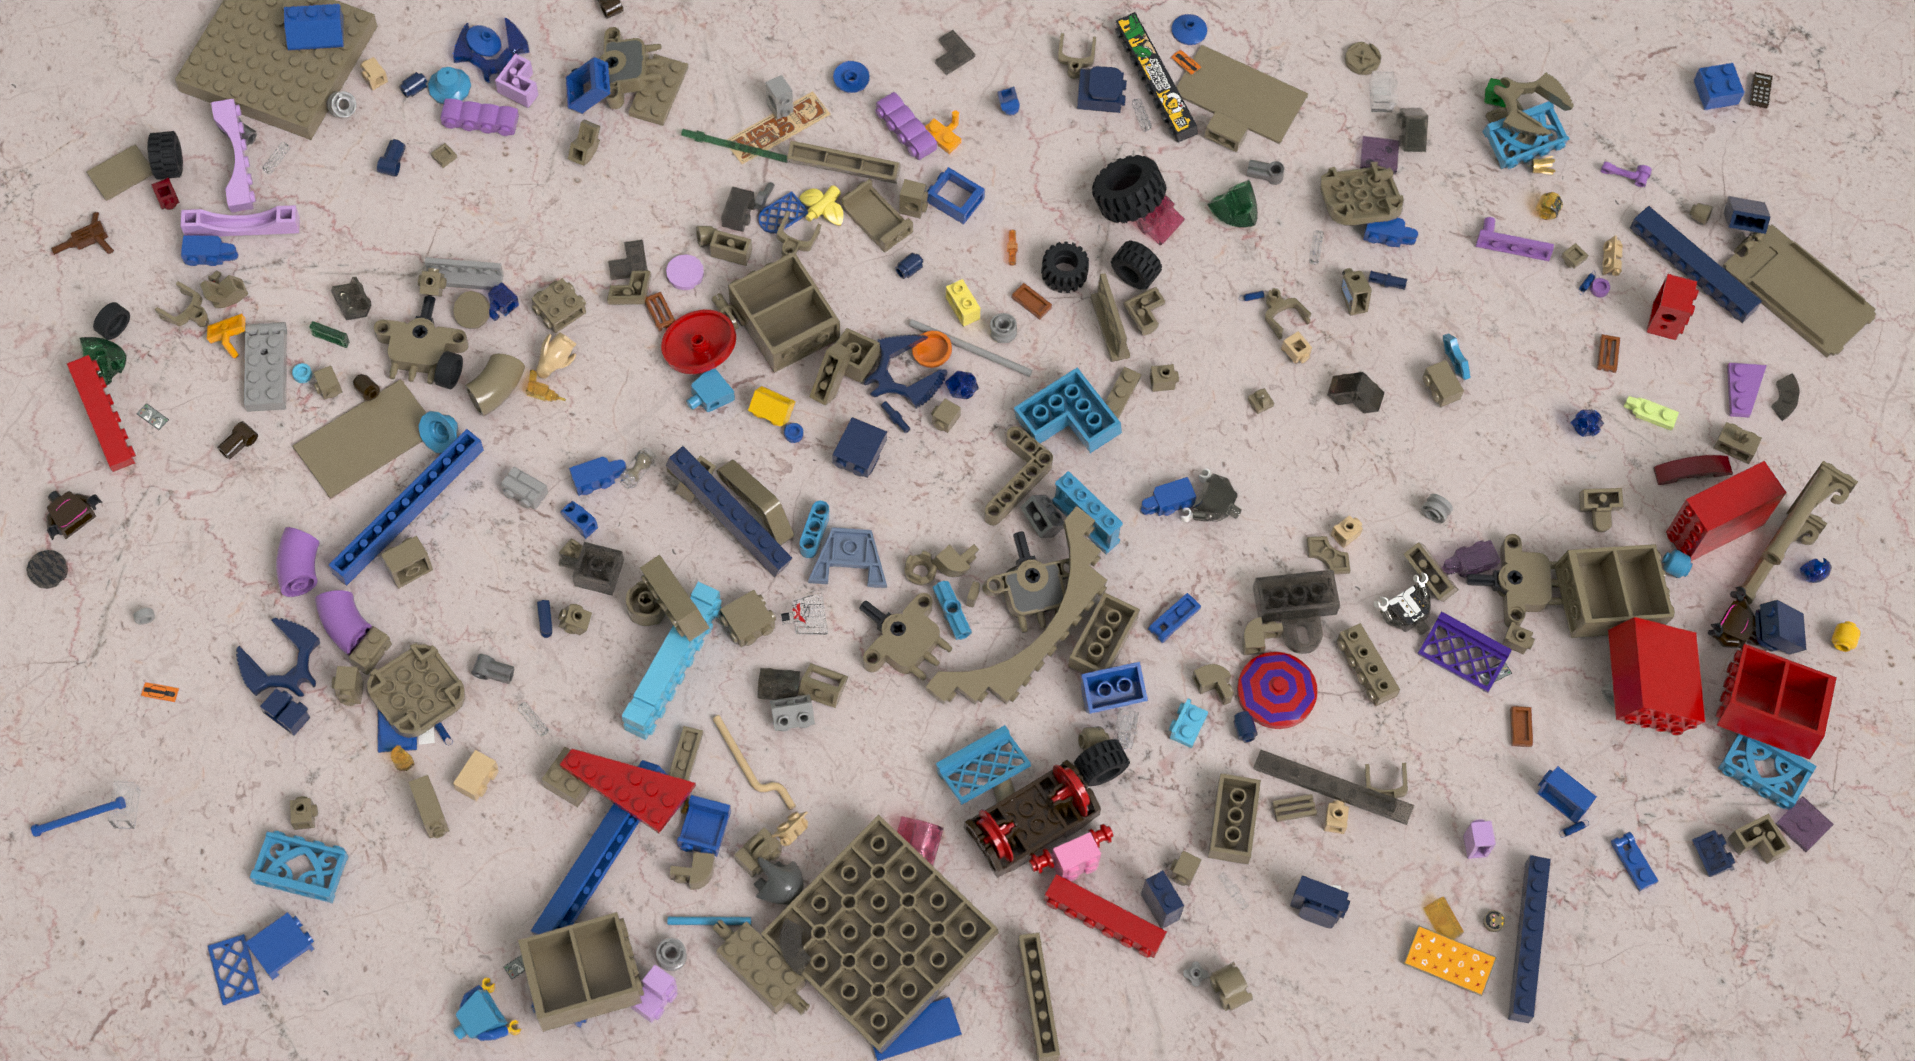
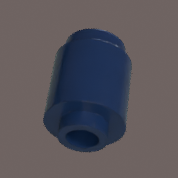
[399,72,427,98]
[895,253,923,279]
[1233,711,1258,743]

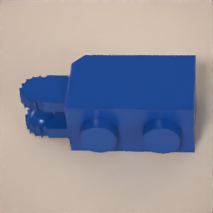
[1363,218,1418,248]
[181,235,239,266]
[569,457,627,496]
[1140,477,1196,516]

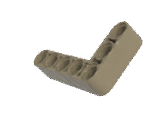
[984,426,1053,526]
[716,459,794,545]

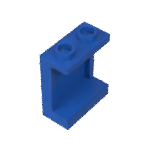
[677,795,731,857]
[245,912,315,980]

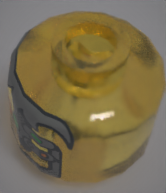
[1536,192,1563,220]

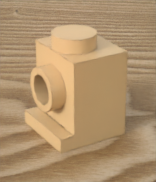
[360,57,388,91]
[1281,331,1312,364]
[1331,515,1363,548]
[1324,800,1349,834]

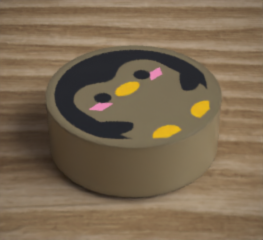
[1483,910,1505,932]

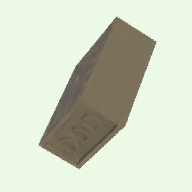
[728,252,840,373]
[1554,544,1675,638]
[518,912,644,1032]

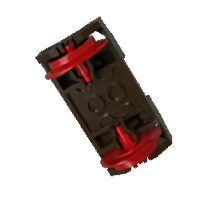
[964,760,1101,878]

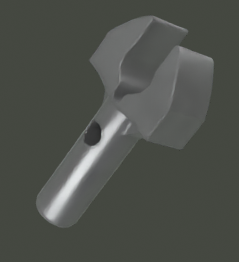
[754,182,775,211]

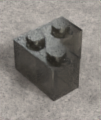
[1396,108,1428,152]
[1327,372,1385,413]

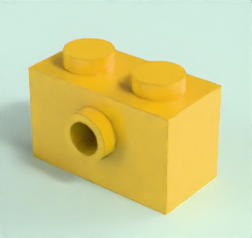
[748,386,796,426]

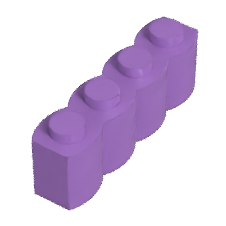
[875,92,937,160]
[440,99,519,136]

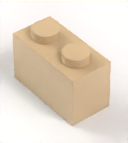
[453,750,499,801]

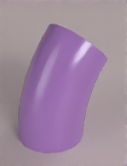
[276,527,320,597]
[315,590,372,656]

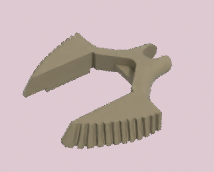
[1494,72,1574,136]

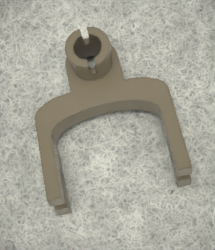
[1058,33,1097,79]
[776,211,821,256]
[155,281,209,327]
[1265,288,1311,340]
[1365,763,1408,816]

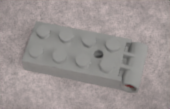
[244,322,287,412]

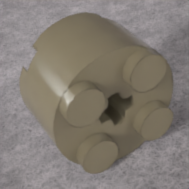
[626,581,666,626]
[1209,962,1253,1011]

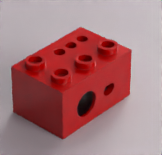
[1646,274,1699,340]

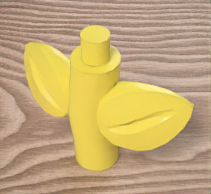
[799,185,843,226]

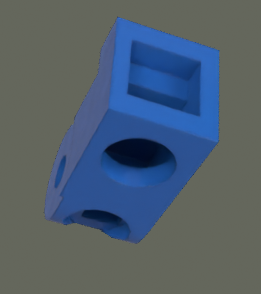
[560,501,598,539]

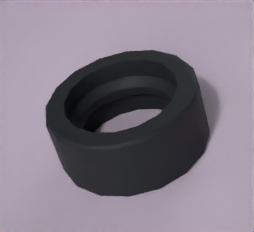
[93,302,130,340]
[434,351,463,390]

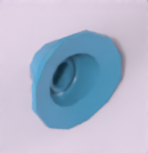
[428,67,471,104]
[418,411,458,453]

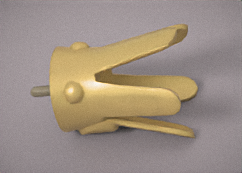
[1527,155,1555,175]

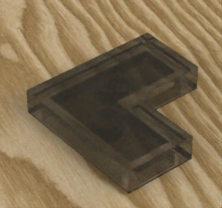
[935,30,975,75]
[608,239,648,280]

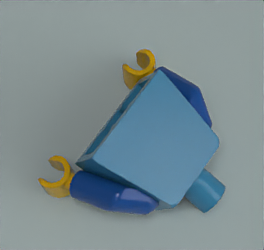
[453,977,521,1041]

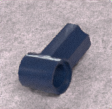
[377,139,406,177]

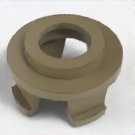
[904,551,937,585]

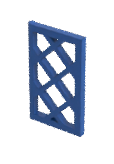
[207,934,260,1005]

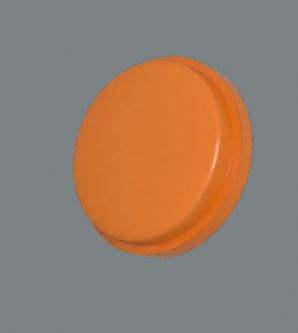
[912,331,952,368]

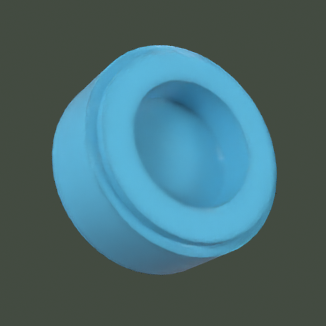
[292,363,313,383]

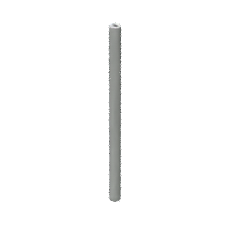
[909,319,1033,377]

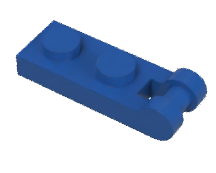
[1148,593,1201,643]
[1611,832,1659,892]

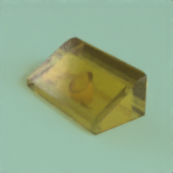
[1423,896,1464,939]

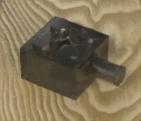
[559,542,624,596]

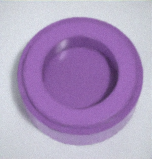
[1590,278,1610,298]

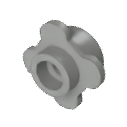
[1183,962,1208,987]

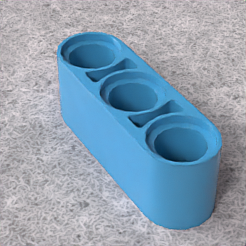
[800,500,830,558]

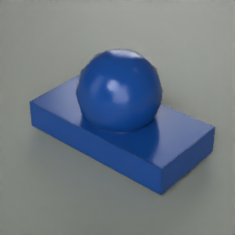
[997,87,1020,115]

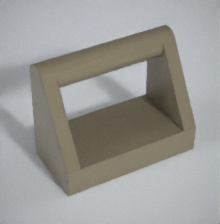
[798,663,848,708]

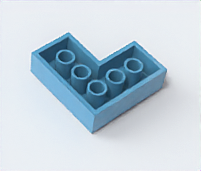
[1014,367,1122,453]

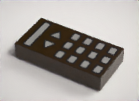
[1749,72,1773,108]

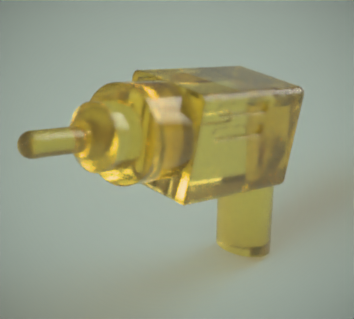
[526,370,566,402]

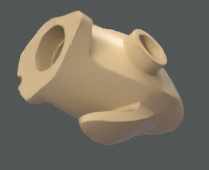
[536,332,576,379]

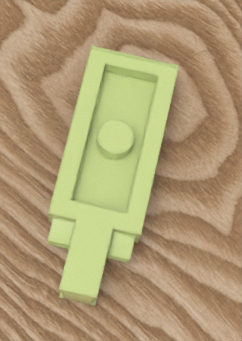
[1624,396,1679,431]

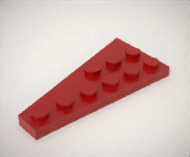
[560,749,696,834]

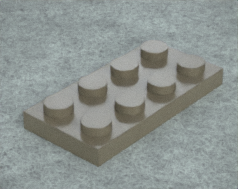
[628,54,689,126]

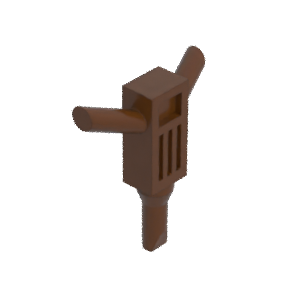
[51,212,114,255]

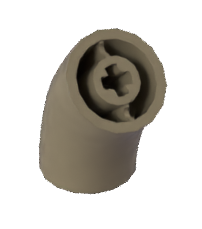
[465,353,525,417]

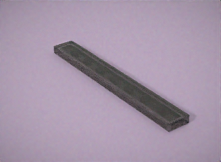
[1253,750,1414,825]

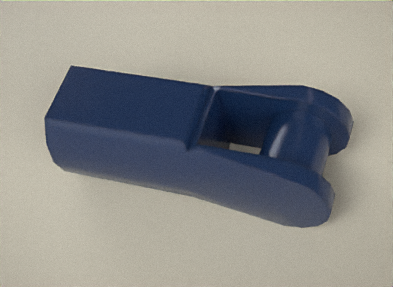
[537,600,552,638]

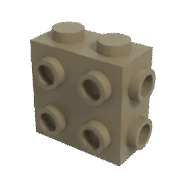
[531,278,586,334]
[719,590,776,648]

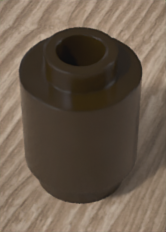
[353,374,380,401]

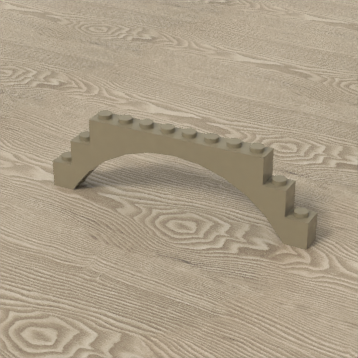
[925,506,1108,705]

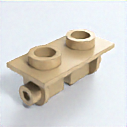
[1602,235,1623,276]
[772,811,808,846]

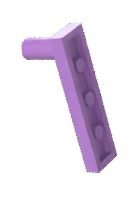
[1476,217,1554,261]

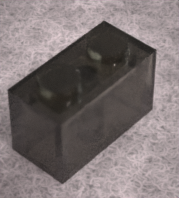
[721,186,756,232]

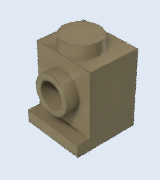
[1502,622,1535,655]

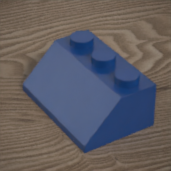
[284,4,344,50]
[1081,661,1148,714]

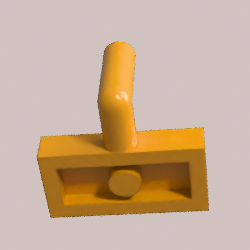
[925,110,962,154]
[207,313,246,358]

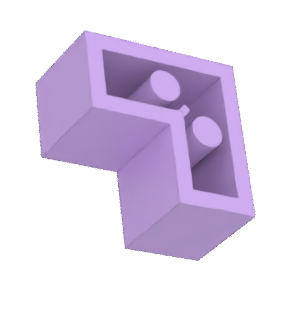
[495,54,538,108]
[631,965,678,1023]

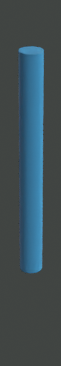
[668,917,751,925]

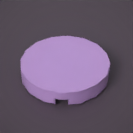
[666,254,704,290]

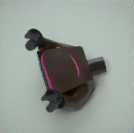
[46,491,103,540]
[1708,587,1759,648]

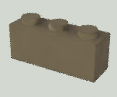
[809,342,853,406]
[1403,542,1459,602]

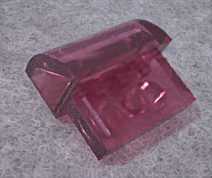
[1137,194,1185,246]
[897,816,944,866]

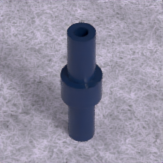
[881,401,911,433]

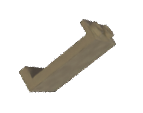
[842,179,913,253]

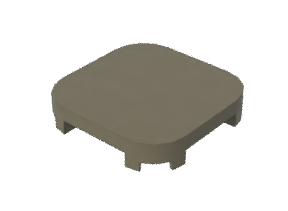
[1320,162,1404,225]
[367,643,465,738]

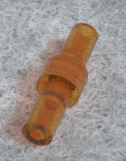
[1007,229,1018,266]

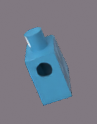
[686,368,735,412]

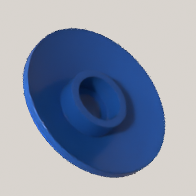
[1172,14,1207,45]
[466,25,501,57]
[833,61,870,93]

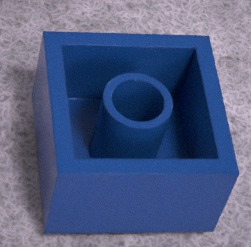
[1693,63,1745,110]

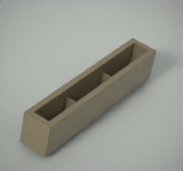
[787,141,901,184]

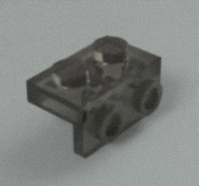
[331,277,371,321]
[757,668,800,700]

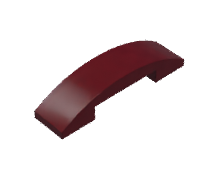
[1653,455,1733,485]

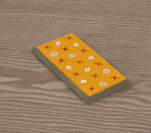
[1403,925,1497,996]

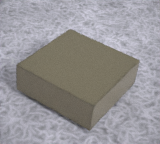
[431,143,458,168]
[966,581,980,608]

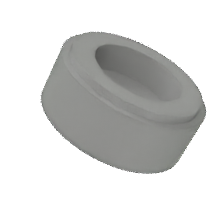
[133,608,155,625]

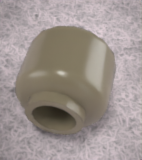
[1078,726,1110,750]

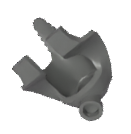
[754,857,804,905]

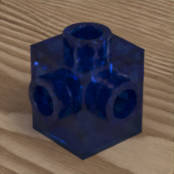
[945,371,979,400]
[1570,409,1605,437]

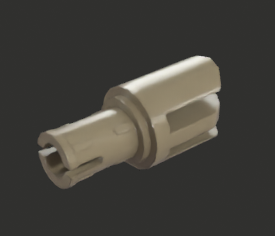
[712,293,745,330]

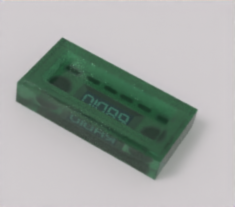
[309,321,350,348]

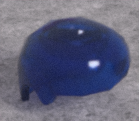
[1799,558,1832,583]

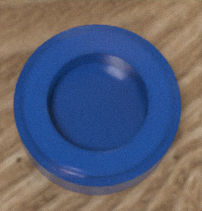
[784,423,804,443]

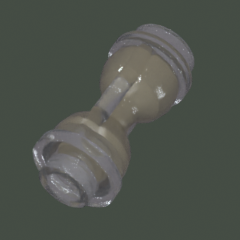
[619,448,656,489]

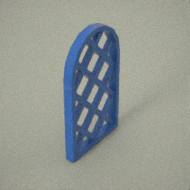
[759,191,808,233]

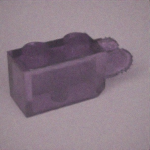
[1442,540,1500,578]

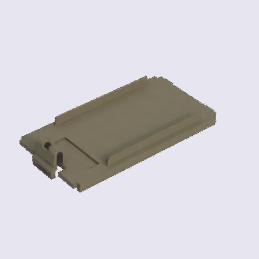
[1723,224,1876,358]

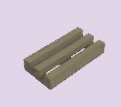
[1272,794,1317,822]

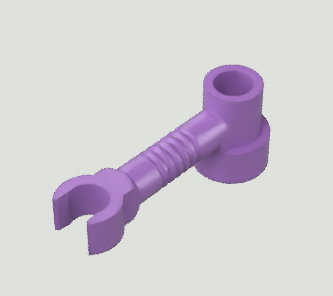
[1601,162,1652,187]

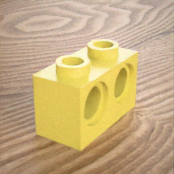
[945,279,981,327]

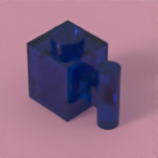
[488,282,519,321]

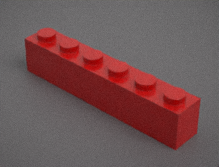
[66,355,136,472]
[1044,874,1167,958]

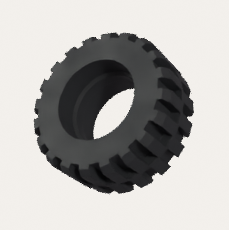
[1092,155,1166,223]

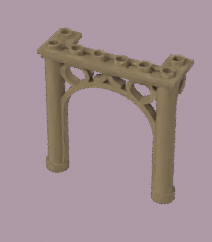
[1736,461,1858,604]

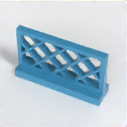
[936,725,1031,805]

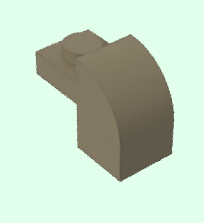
[568,119,600,166]
[200,275,248,308]
[932,544,979,577]
[1242,617,1283,655]
[1192,664,1234,705]
[670,852,715,890]

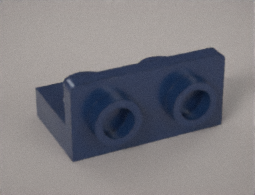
[1692,830,1736,878]

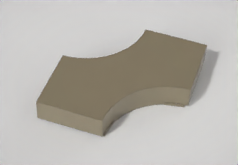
[1306,536,1351,575]

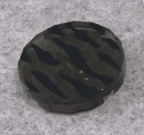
[26,550,69,589]

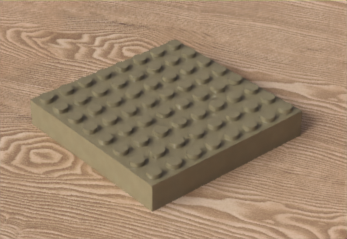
[175,0,378,140]
[761,814,999,1054]

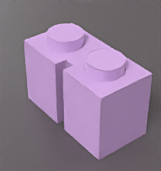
[1463,819,1496,859]

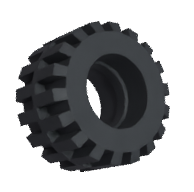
[147,131,183,180]
[1111,240,1162,290]
[1041,241,1089,293]
[1074,739,1130,787]

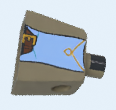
[1341,268,1372,316]

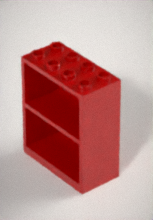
[1666,460,1787,561]
[1608,617,1705,735]
[1716,644,1837,760]

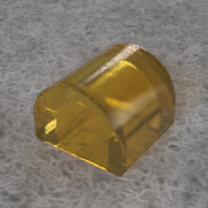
[391,745,415,771]

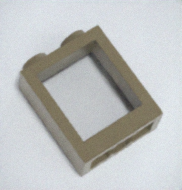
[408,775,449,839]

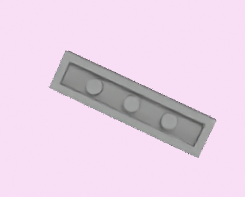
[425,257,504,291]

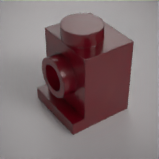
[151,178,180,210]

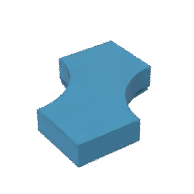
[1443,333,1471,380]

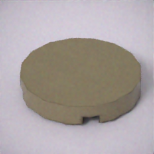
[1345,42,1381,75]
[453,291,490,329]

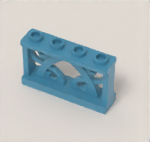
[1482,101,1570,169]
[1052,471,1123,554]
[1718,734,1817,810]
[250,831,349,904]

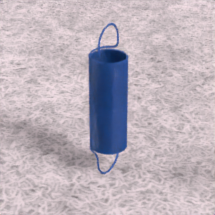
[1579,272,1596,295]
[1239,291,1268,302]
[434,722,453,745]
[1559,820,1589,838]

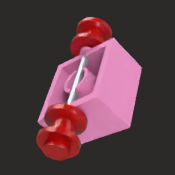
[1029,823,1114,882]

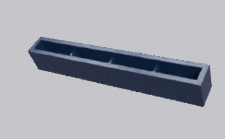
[1630,206,1762,323]
[666,446,792,578]
[1508,855,1551,1024]

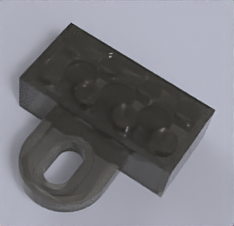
[1253,570,1340,654]

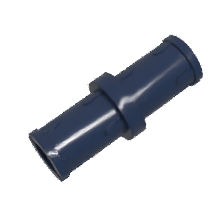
[1368,270,1408,290]

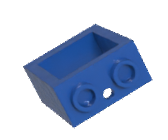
[566,57,610,113]
[927,167,985,225]
[1537,766,1597,824]

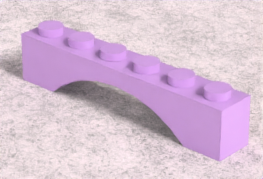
[211,99,256,213]
[181,205,300,236]

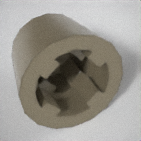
[1689,203,1713,226]
[696,226,717,247]

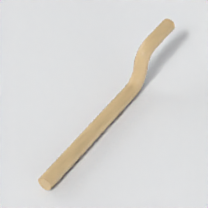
[713,715,796,810]

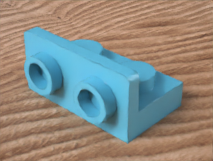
[1169,698,1208,748]

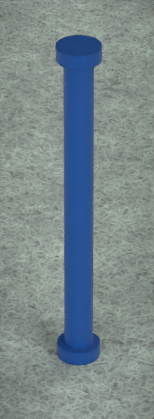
[31,796,126,837]

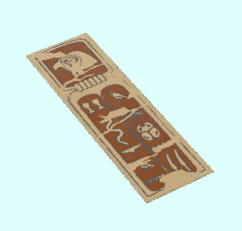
[724,91,831,165]

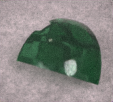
[1207,180,1258,228]
[79,337,127,385]

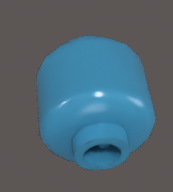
[1662,549,1693,578]

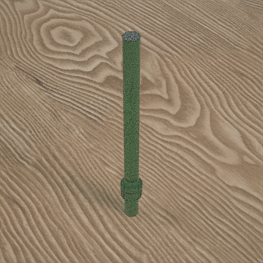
[681,129,788,163]

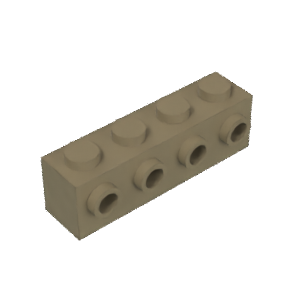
[1337,623,1400,706]

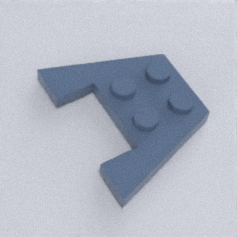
[808,528,887,588]

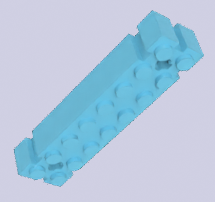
[622,582,722,740]

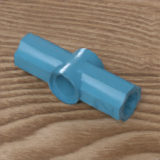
[933,581,972,640]

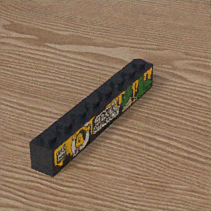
[1115,12,1198,143]

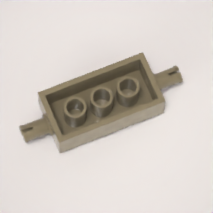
[712,919,810,1015]

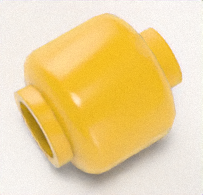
[1831,621,1861,652]

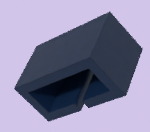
[260,688,310,736]

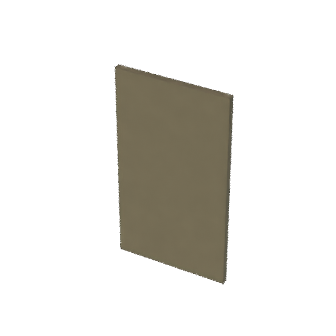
[1177,45,1308,144]
[293,379,426,499]

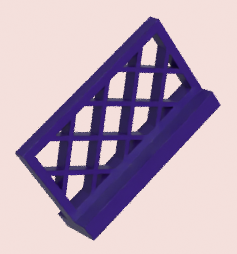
[1418,611,1512,693]

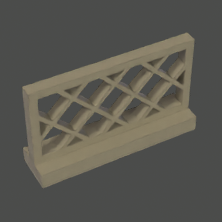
[1090,273,1130,362]

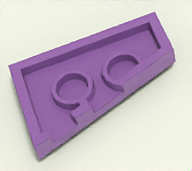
[1727,363,1767,418]

